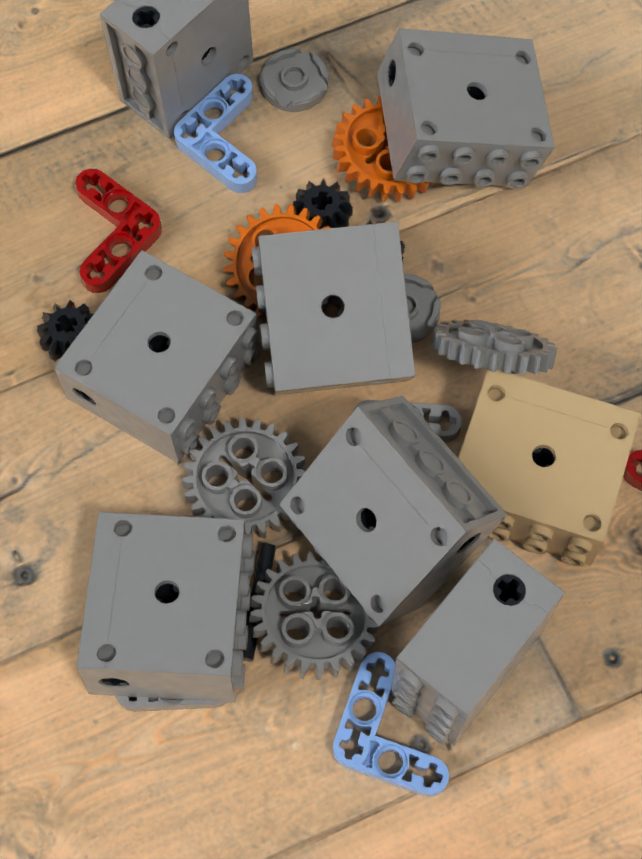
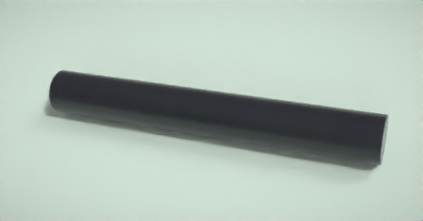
[243,543,276,662]

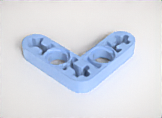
[174,74,257,193]
[333,652,449,797]

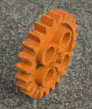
[332,96,436,202]
[223,204,330,319]

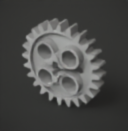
[431,320,557,375]
[182,418,306,539]
[249,551,379,680]

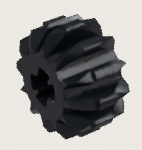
[293,178,353,229]
[37,300,94,361]

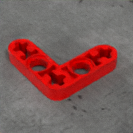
[75,168,162,293]

